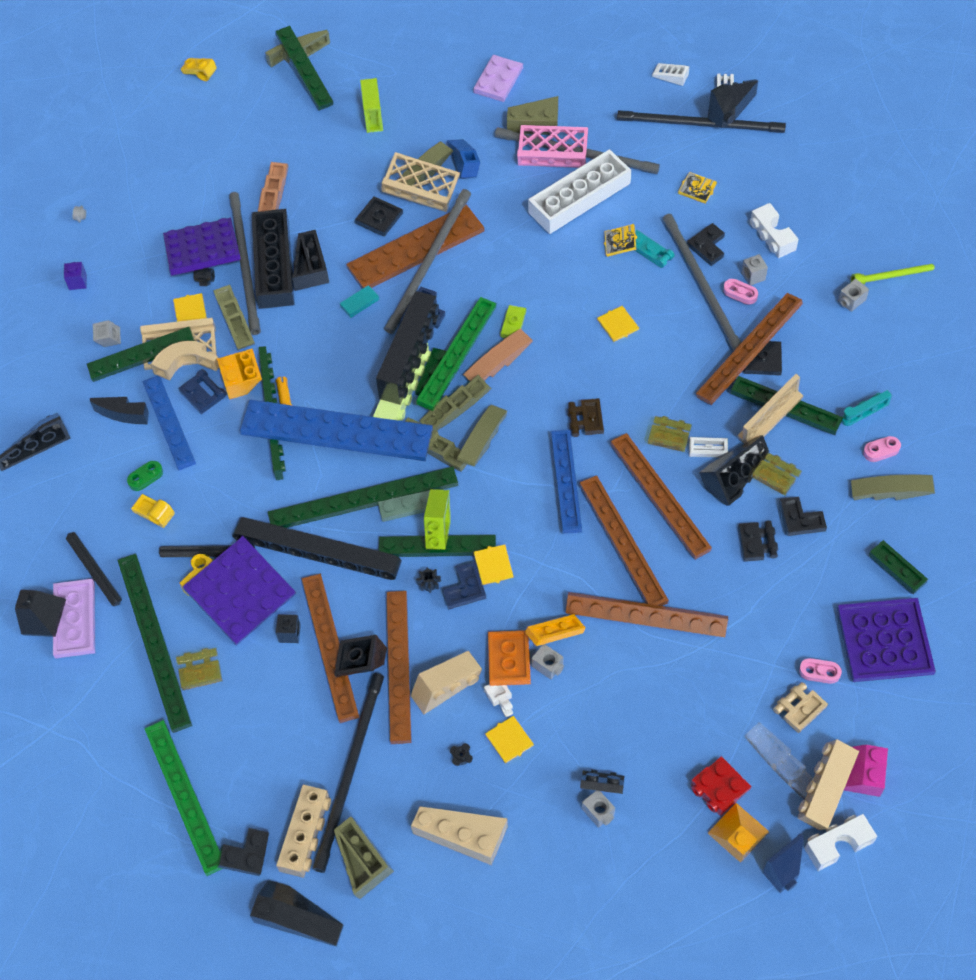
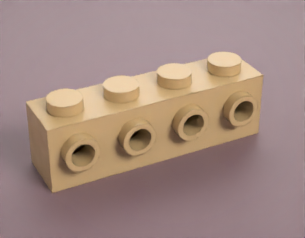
[798,739,859,830]
[276,785,331,878]

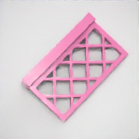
[517,125,588,168]

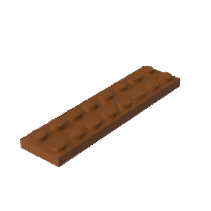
[346,204,484,289]

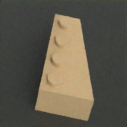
[411,807,508,865]

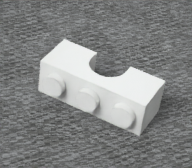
[750,203,799,258]
[804,814,877,871]

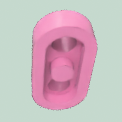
[723,279,758,305]
[863,436,901,462]
[799,658,842,684]

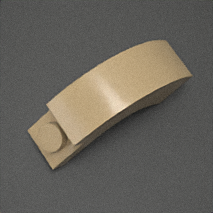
[151,341,219,380]

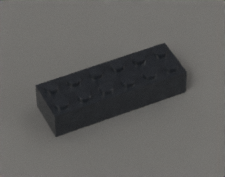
[252,209,295,309]
[376,291,440,405]

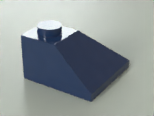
[763,834,804,893]

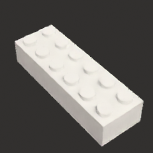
[528,149,631,234]

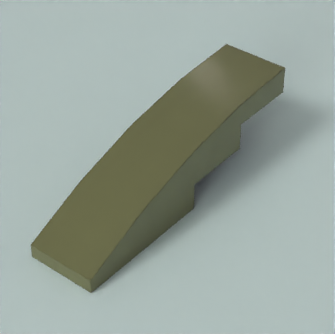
[265,30,330,68]
[398,141,453,186]
[213,285,255,350]
[420,375,491,431]
[457,404,507,466]
[405,417,467,472]
[851,474,935,501]

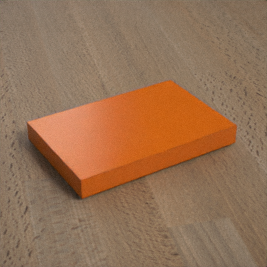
[488,630,531,686]

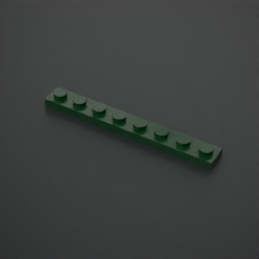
[259,346,286,480]

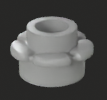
[72,205,86,222]

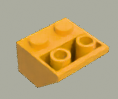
[217,349,262,400]

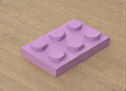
[474,55,523,102]

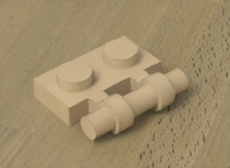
[773,682,828,733]

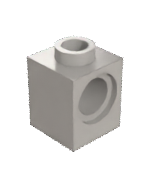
[741,254,768,285]
[838,279,869,312]
[93,320,121,347]
[532,644,564,680]
[582,791,615,828]

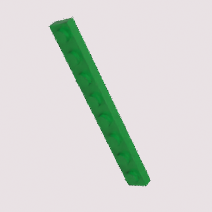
[416,297,497,411]
[144,720,223,876]

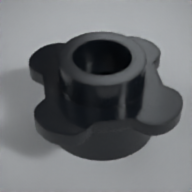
[450,743,473,766]

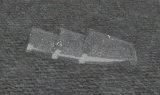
[745,722,814,800]

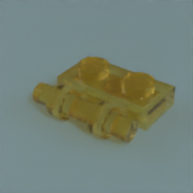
[648,416,692,452]
[752,453,802,496]
[176,648,223,690]

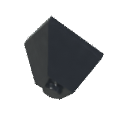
[15,590,66,637]
[334,634,387,677]

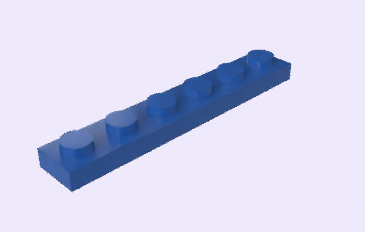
[142,376,196,471]
[551,430,582,534]

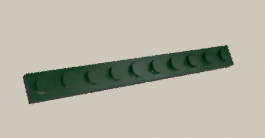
[268,466,458,528]
[117,554,193,733]

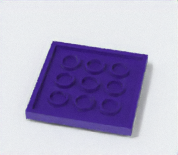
[163,218,241,276]
[183,536,296,646]
[837,598,936,682]

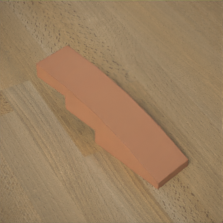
[258,162,289,212]
[463,328,533,382]

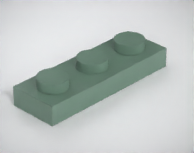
[378,490,430,522]

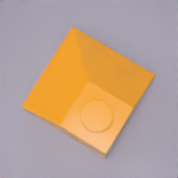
[708,803,769,863]

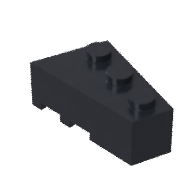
[292,229,329,291]

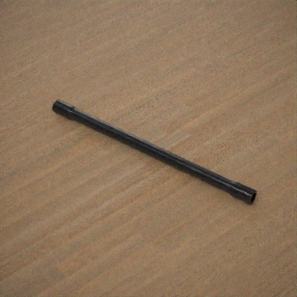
[617,110,786,133]
[313,673,384,873]

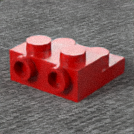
[691,756,751,816]

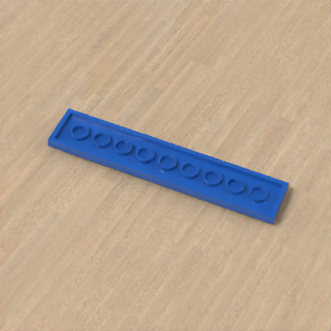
[240,400,433,461]

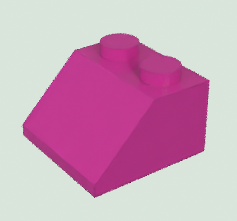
[844,745,888,797]

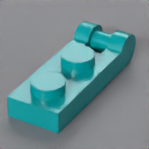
[634,229,675,268]
[842,390,892,426]

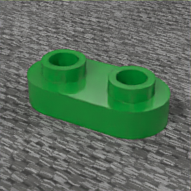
[127,461,163,491]

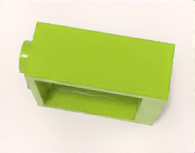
[360,78,383,133]
[424,489,451,549]

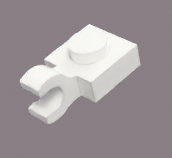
[484,684,513,717]

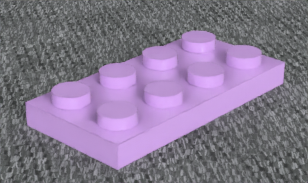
[53,579,95,659]

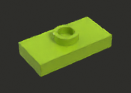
[501,305,527,338]

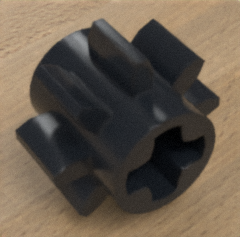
[194,267,215,286]
[416,567,441,593]

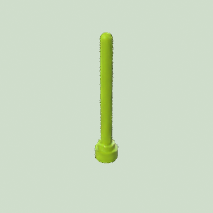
[851,264,935,285]

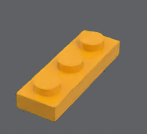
[525,614,586,646]

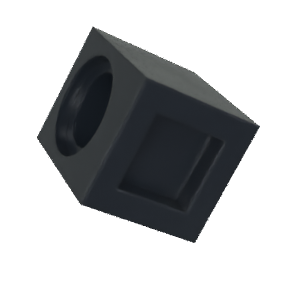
[276,614,301,643]

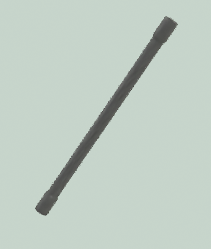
[495,127,660,174]
[384,189,471,334]
[229,192,261,335]
[663,214,741,352]

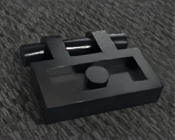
[738,520,779,562]
[580,769,625,794]

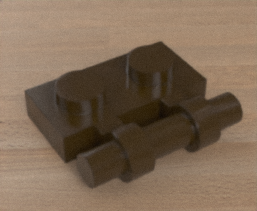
[567,398,604,437]

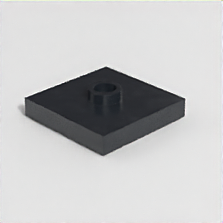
[355,196,403,237]
[744,341,782,375]

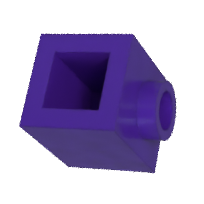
[64,262,87,290]

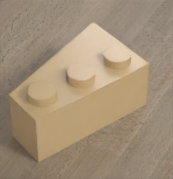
[411,651,482,714]

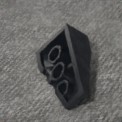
[708,79,758,128]
[0,413,71,471]
[699,435,769,506]
[250,880,344,947]

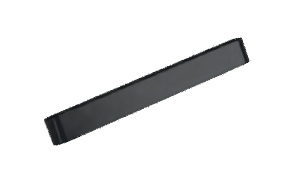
[232,517,402,580]

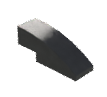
[90,397,149,425]

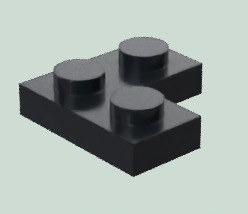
[687,223,725,266]
[779,496,827,536]
[217,828,269,876]

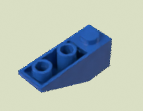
[447,139,480,178]

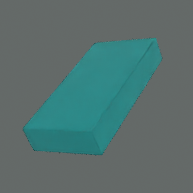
[340,285,379,318]

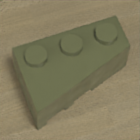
[507,96,558,135]
[334,816,394,899]

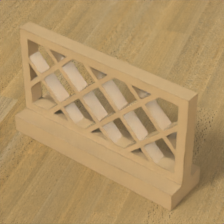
[382,152,460,212]
[140,318,217,370]
[737,374,803,444]

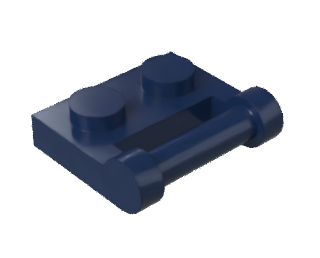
[178,369,227,414]

